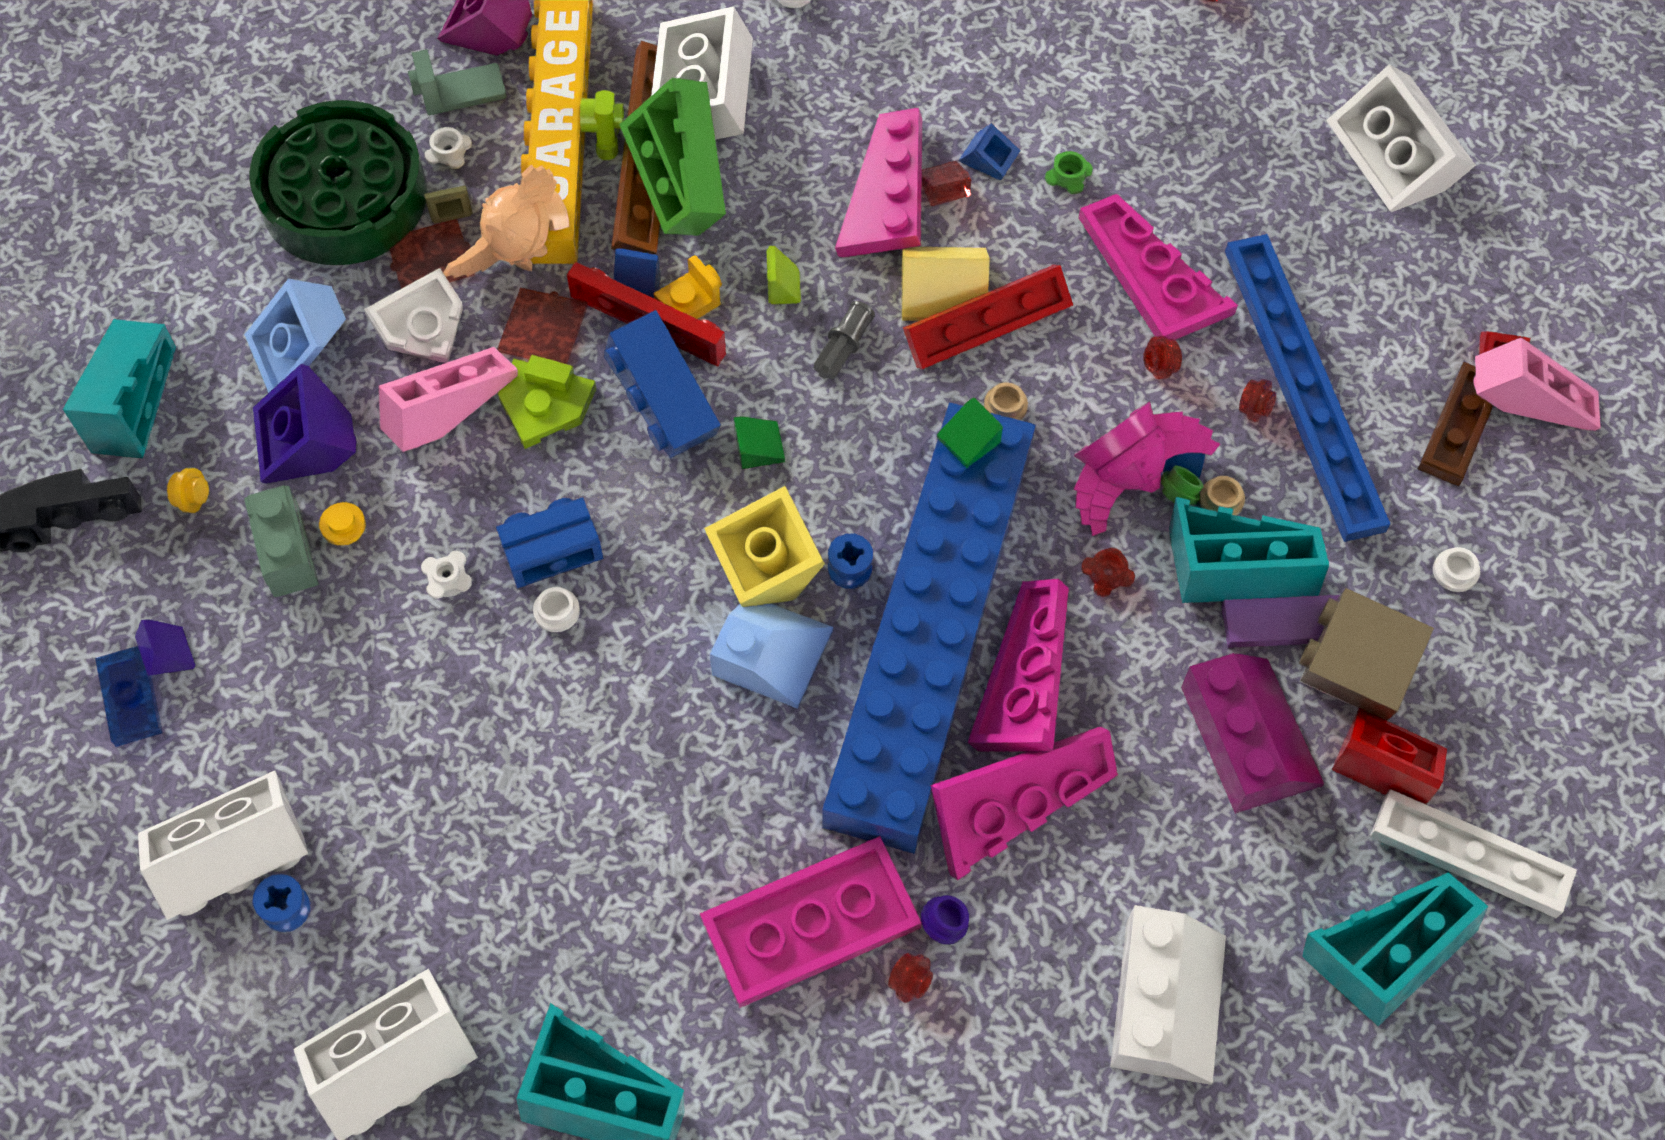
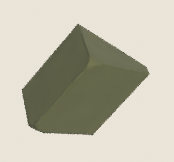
[424,185,473,224]

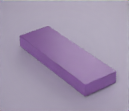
[1221,594,1361,648]

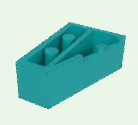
[62,319,176,459]
[1169,497,1329,603]
[1302,872,1488,1026]
[516,1003,685,1140]

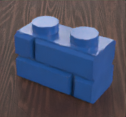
[496,497,604,589]

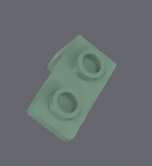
[408,49,507,116]

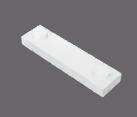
[1370,789,1577,918]

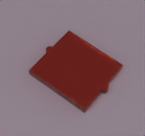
[389,219,475,289]
[497,287,588,364]

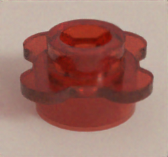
[1081,548,1135,597]

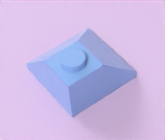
[244,279,346,393]
[710,604,833,709]

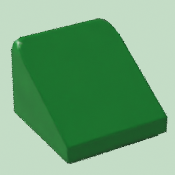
[937,397,1003,468]
[733,416,785,469]

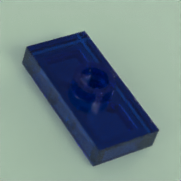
[95,646,163,747]

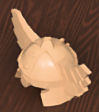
[443,165,569,278]

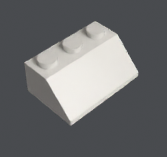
[651,7,753,140]
[1326,64,1476,212]
[138,771,308,920]
[1110,905,1226,1085]
[293,968,478,1140]

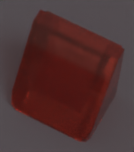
[922,161,972,206]

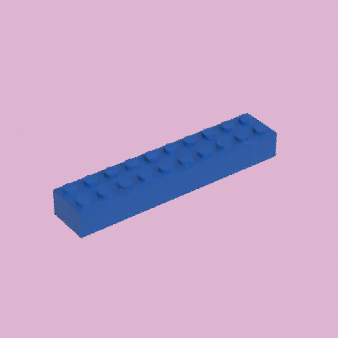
[822,402,1036,854]

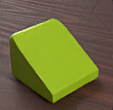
[766,246,801,304]

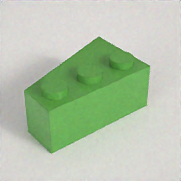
[619,77,726,236]

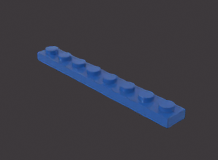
[1225,234,1391,542]

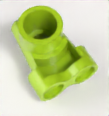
[580,90,624,160]

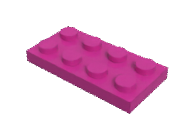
[700,836,922,1008]

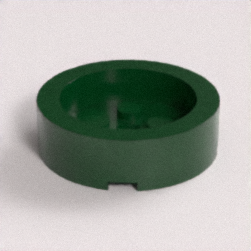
[249,100,428,265]

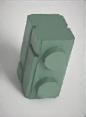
[244,485,319,597]

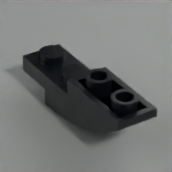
[0,469,142,553]

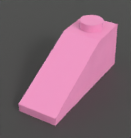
[1474,338,1601,431]
[379,347,518,452]

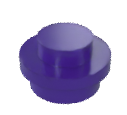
[921,895,969,945]

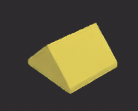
[902,247,990,321]
[704,486,825,607]

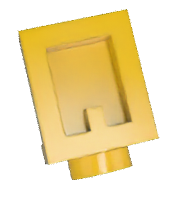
[654,255,722,319]

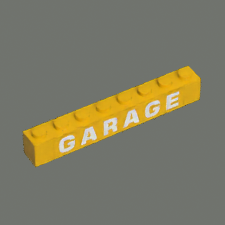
[521,0,593,264]

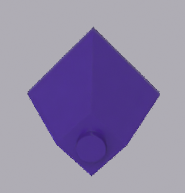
[253,364,357,484]

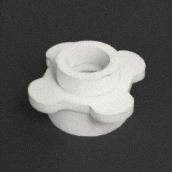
[425,127,472,169]
[421,551,472,599]

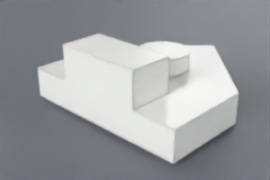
[364,268,463,363]

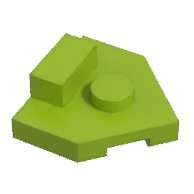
[498,355,597,449]

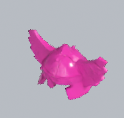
[1073,401,1220,536]

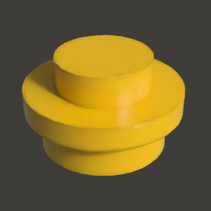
[167,468,209,513]
[319,502,366,545]

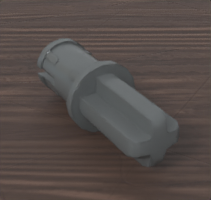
[814,301,875,379]

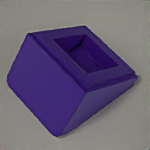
[135,619,196,676]

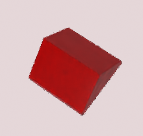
[1332,708,1447,805]

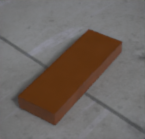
[1417,362,1494,487]

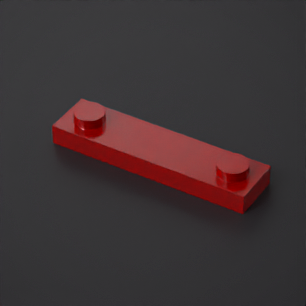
[566,262,726,367]
[903,265,1073,369]

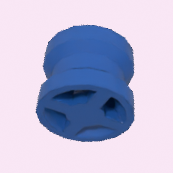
[828,533,873,589]
[253,874,311,932]

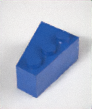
[604,310,721,459]

